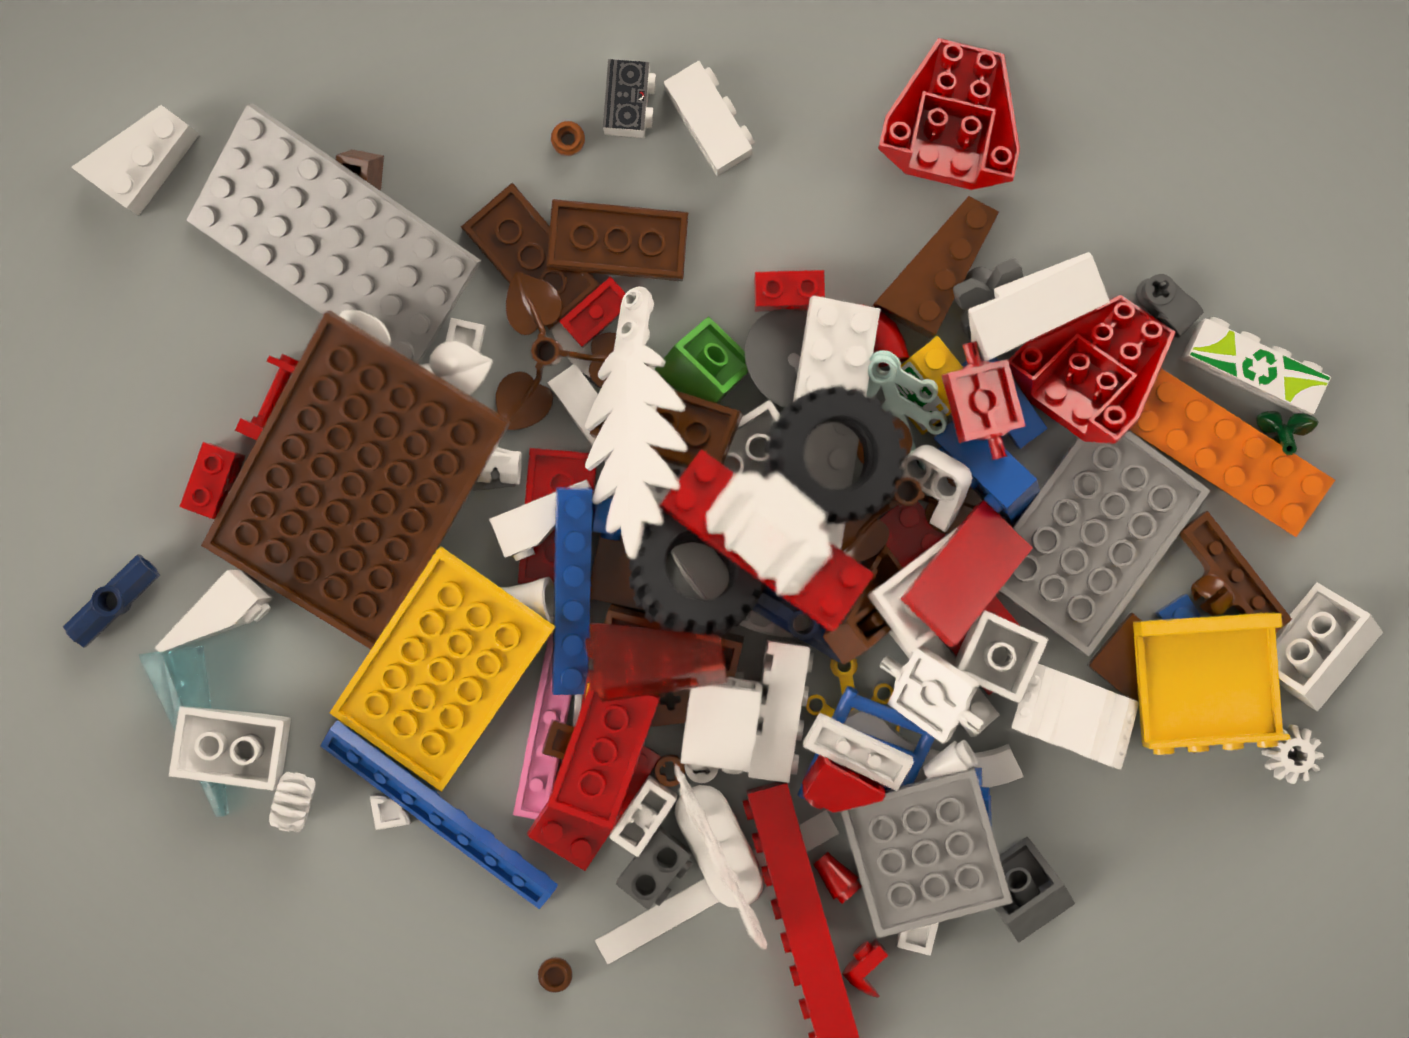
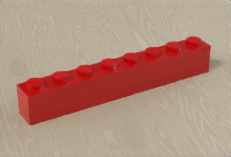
[742,781,859,1038]

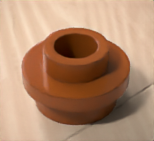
[551,121,585,156]

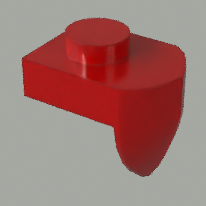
[842,939,888,998]

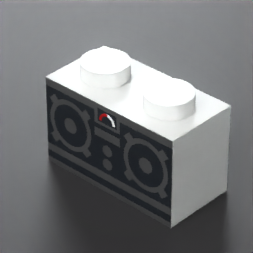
[603,59,656,138]

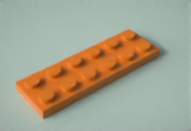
[1129,368,1335,537]

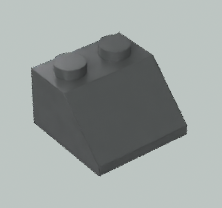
[994,836,1075,943]

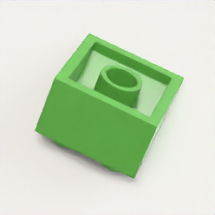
[655,316,749,404]

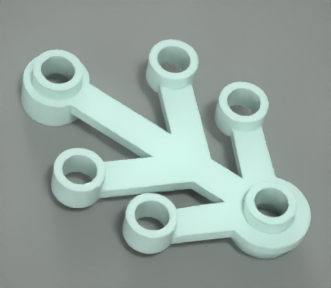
[866,351,948,470]

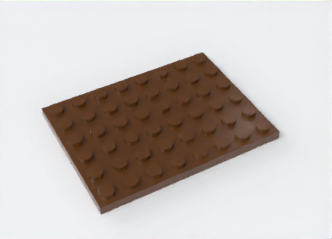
[201,310,511,649]

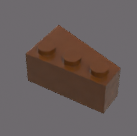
[823,545,903,665]

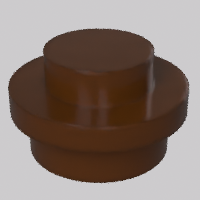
[538,957,573,993]

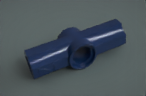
[63,554,161,648]
[752,585,840,663]

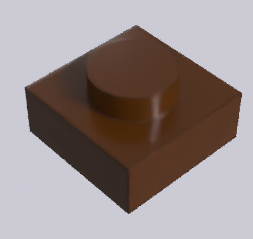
[542,719,575,760]

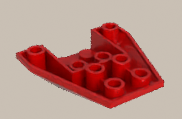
[878,38,1020,190]
[1008,295,1176,444]

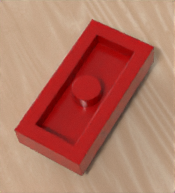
[559,276,626,348]

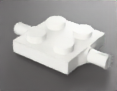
[880,645,986,744]

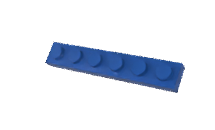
[552,487,593,695]

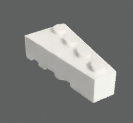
[747,638,814,783]

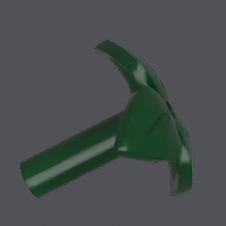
[1256,411,1319,455]

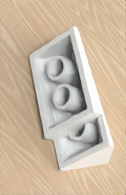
[968,252,1110,361]

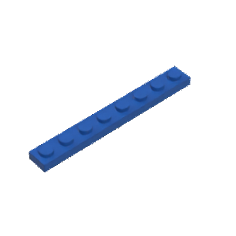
[320,720,558,910]

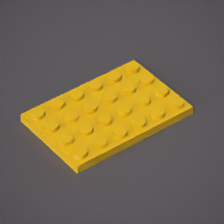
[329,546,556,792]

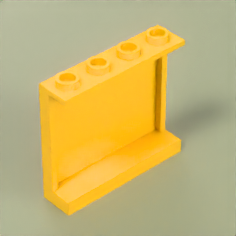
[1133,613,1290,755]

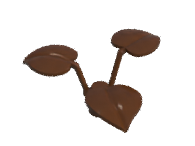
[496,272,648,430]
[841,410,982,562]

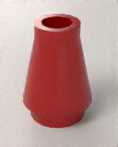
[813,852,862,904]

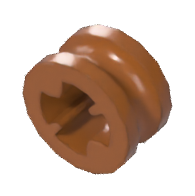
[655,754,685,787]

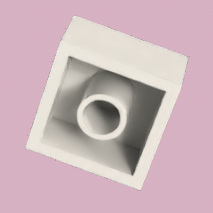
[953,610,1048,703]

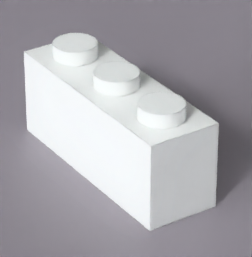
[664,61,754,176]

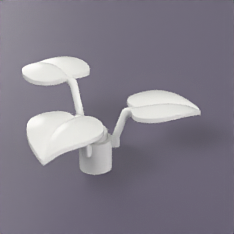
[339,310,492,395]

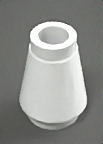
[923,740,977,779]

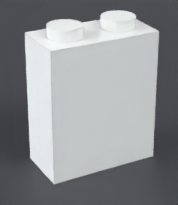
[680,672,762,774]

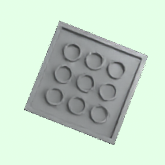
[841,767,1012,938]

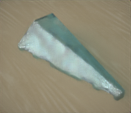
[139,646,229,817]

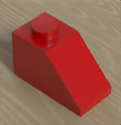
[802,755,886,813]

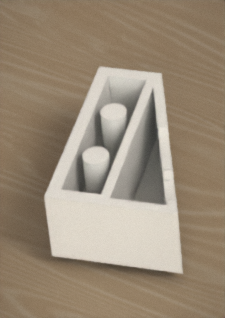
[72,105,200,216]

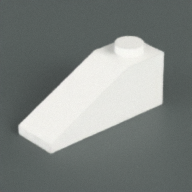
[490,480,591,561]

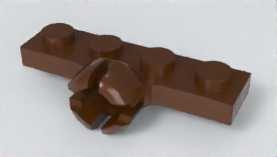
[1179,511,1292,633]

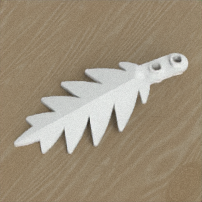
[585,287,687,559]

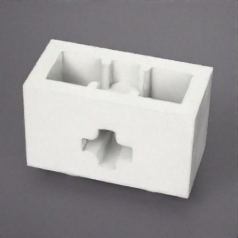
[609,775,678,857]

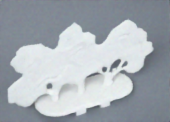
[674,764,767,950]

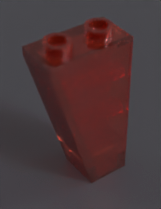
[585,623,728,702]

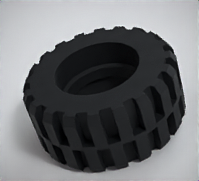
[764,386,907,524]
[629,511,765,641]

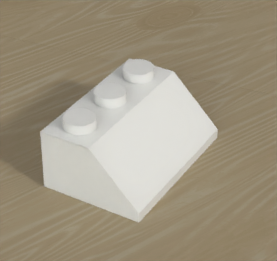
[1276,583,1383,712]

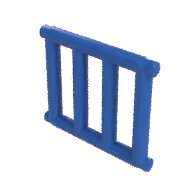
[797,686,935,800]

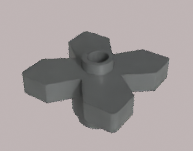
[953,258,1023,339]

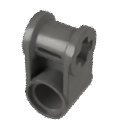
[1136,274,1204,338]

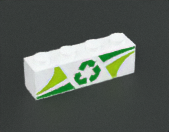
[1180,317,1331,415]

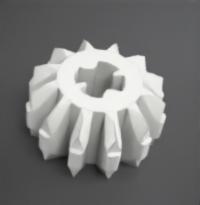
[1261,724,1324,784]
[269,772,316,832]

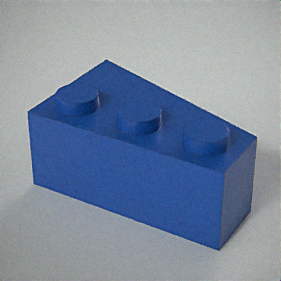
[934,420,1040,525]

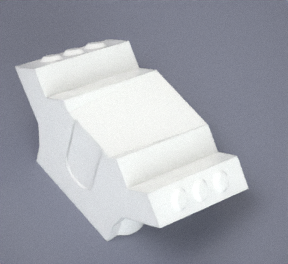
[707,473,830,595]
[1011,663,1139,770]

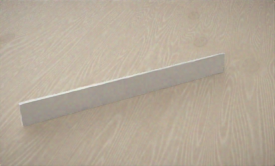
[595,810,840,964]

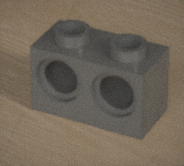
[616,825,693,910]

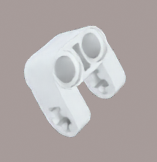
[888,445,972,532]

